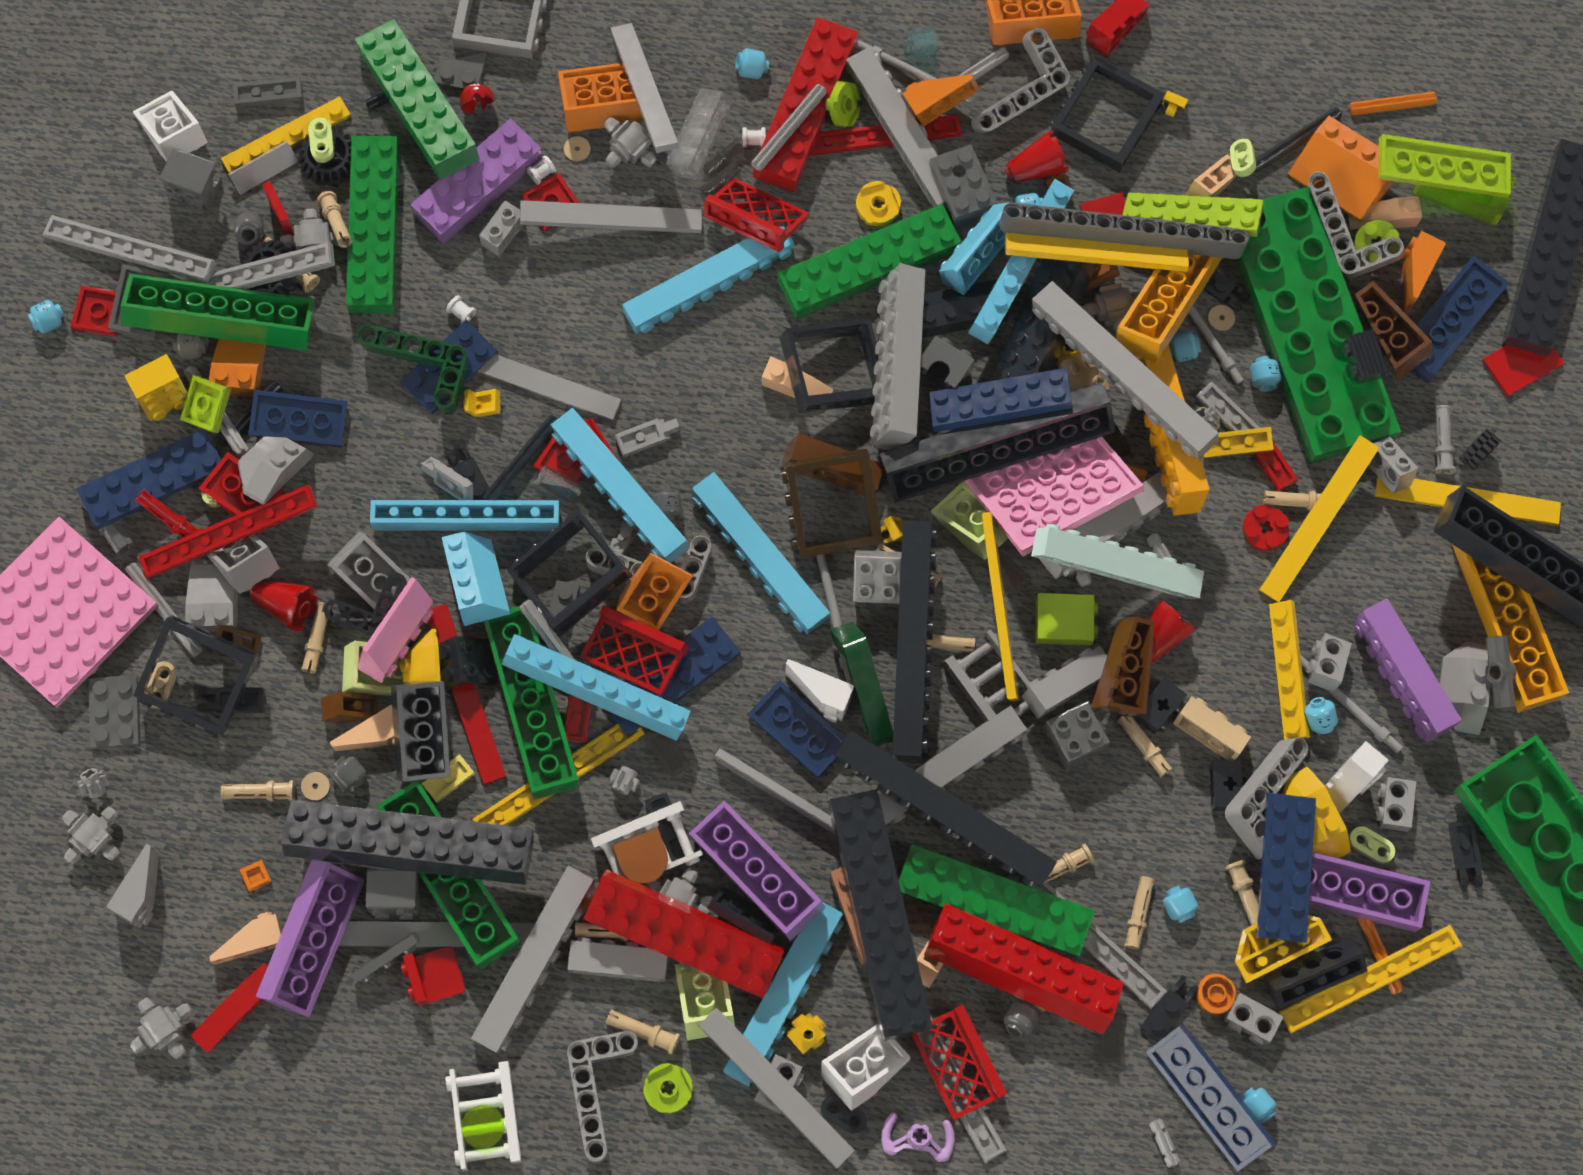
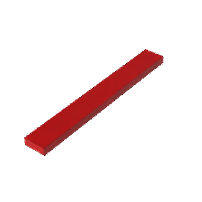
[810,114,962,156]
[139,485,319,579]
[428,603,507,785]

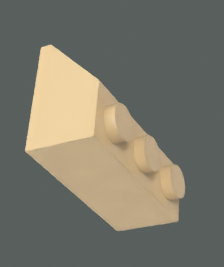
[1173,697,1251,760]

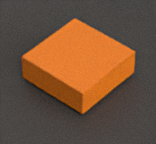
[240,860,272,892]

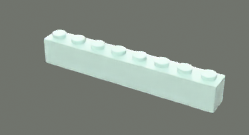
[1032,524,1204,599]

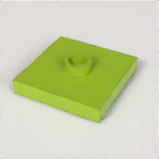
[180,375,231,433]

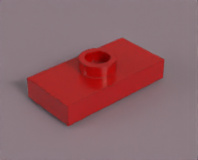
[1253,442,1299,492]
[564,694,592,742]

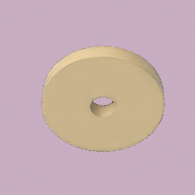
[564,136,591,162]
[1208,305,1235,331]
[301,772,330,801]

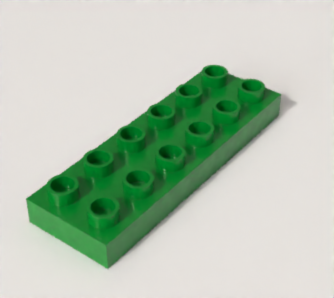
[1235,187,1401,464]
[1453,734,1583,971]

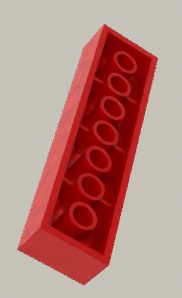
[753,17,859,193]
[584,869,785,998]
[924,903,1124,1035]

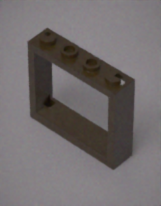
[781,449,883,558]

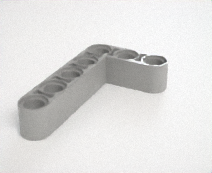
[971,28,1070,133]
[1308,172,1405,278]
[586,535,711,604]
[1225,737,1308,860]
[567,1031,638,1163]

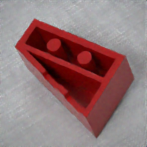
[1085,0,1150,58]

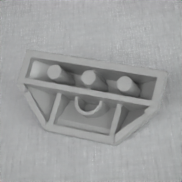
[238,437,314,505]
[1439,641,1491,735]

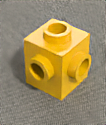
[787,1013,826,1054]

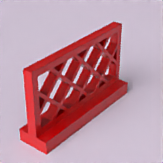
[703,178,809,252]
[579,605,690,696]
[911,1005,1007,1121]

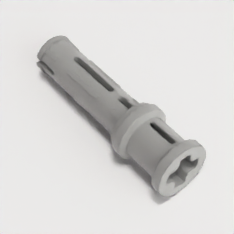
[1434,405,1456,475]

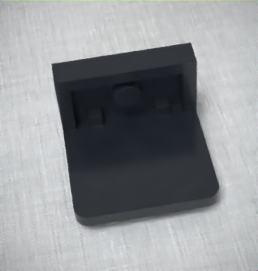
[438,636,497,690]

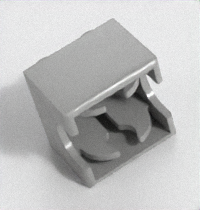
[853,550,902,604]

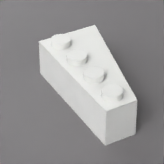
[1325,741,1388,814]

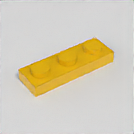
[1204,427,1274,458]

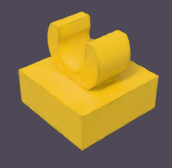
[1164,91,1188,117]
[881,516,903,543]

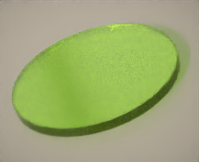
[462,1105,504,1148]

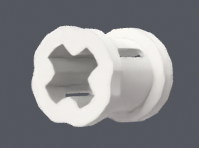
[742,127,765,148]
[526,156,556,185]
[446,295,476,324]

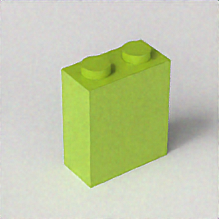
[1035,593,1098,646]

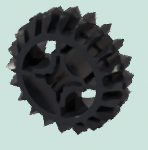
[297,126,352,186]
[243,240,300,296]

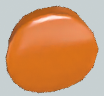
[1196,974,1236,1015]

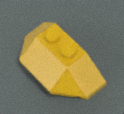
[400,629,441,682]
[1282,767,1351,859]
[1235,915,1332,983]

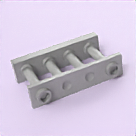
[943,629,1030,722]

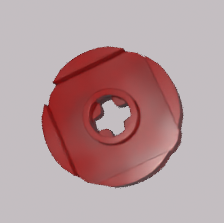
[1242,505,1289,551]

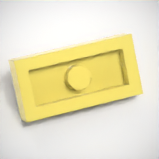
[422,754,475,804]

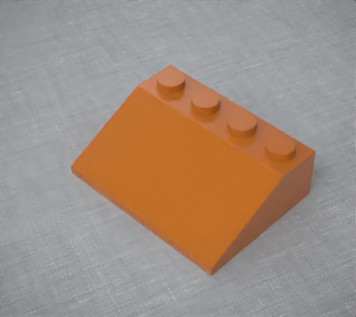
[985,0,1082,46]
[558,63,643,132]
[1288,116,1395,222]

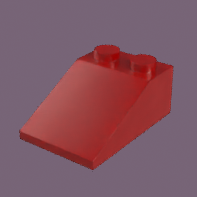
[199,452,285,535]

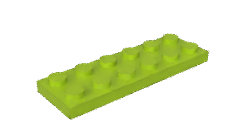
[1378,134,1511,198]
[1123,192,1263,237]

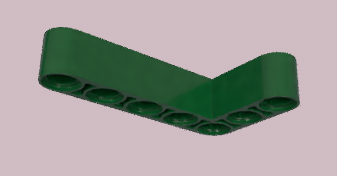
[357,325,470,415]
[830,621,893,747]

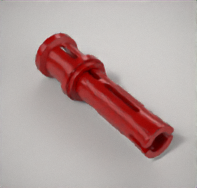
[135,489,202,538]

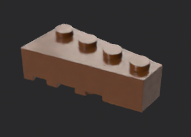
[1355,281,1434,381]
[780,433,884,495]
[1091,617,1155,717]

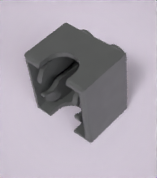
[160,148,222,211]
[919,336,974,389]
[1043,701,1111,770]
[366,870,421,920]

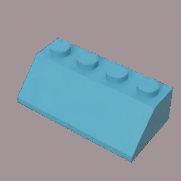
[939,203,1008,295]
[442,531,510,626]

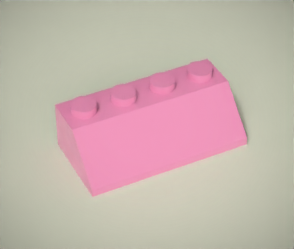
[358,577,434,683]

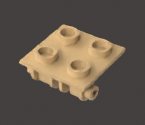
[1058,353,1110,392]

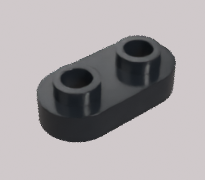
[821,1096,867,1134]

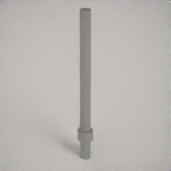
[855,40,975,105]
[1188,306,1244,385]
[816,554,852,684]
[1300,655,1403,754]

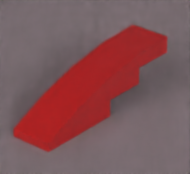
[191,963,268,1053]

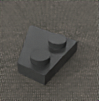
[434,52,487,91]

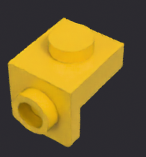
[463,389,500,417]

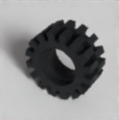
[1459,429,1501,471]

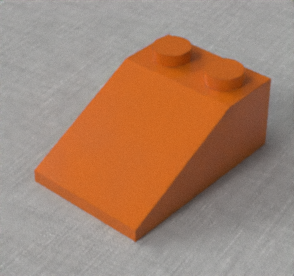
[903,74,980,126]
[1402,231,1446,314]
[209,339,266,397]
[617,553,692,631]

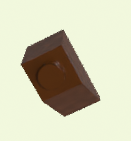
[321,691,378,723]

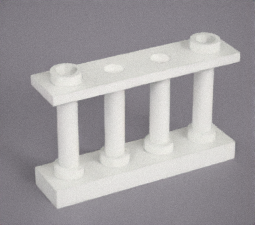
[591,801,703,878]
[446,1061,522,1171]

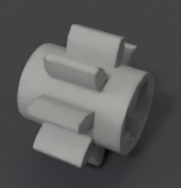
[1195,406,1222,430]
[609,766,640,795]
[77,768,109,798]

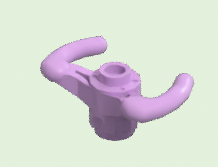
[881,1112,955,1162]

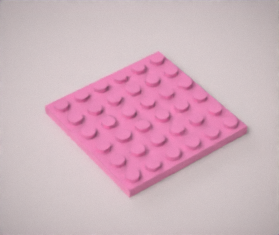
[963,437,1144,556]
[0,517,159,708]

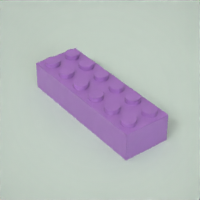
[410,118,542,245]
[1354,598,1462,743]
[689,801,825,941]
[1309,852,1430,932]
[256,860,365,1017]

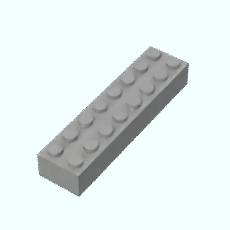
[870,263,925,450]

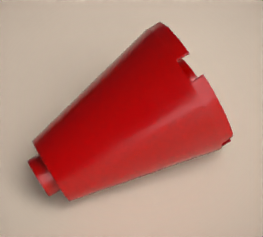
[1005,130,1070,183]
[249,580,318,632]
[1148,600,1196,664]

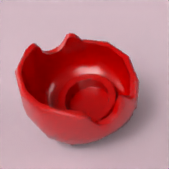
[460,84,495,114]

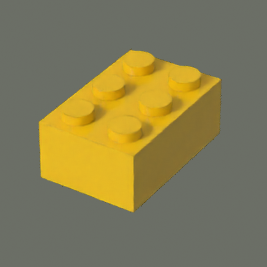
[124,354,188,421]

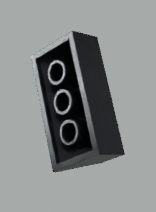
[922,279,1009,338]
[390,681,450,782]

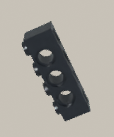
[1264,938,1368,1009]

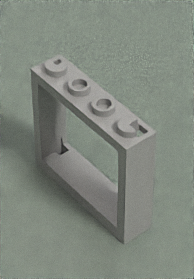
[452,0,547,59]

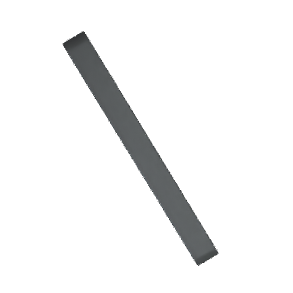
[999,203,1249,259]

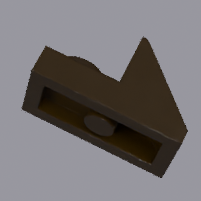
[215,625,261,656]

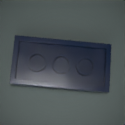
[400,320,498,414]
[248,390,348,448]
[748,680,844,779]

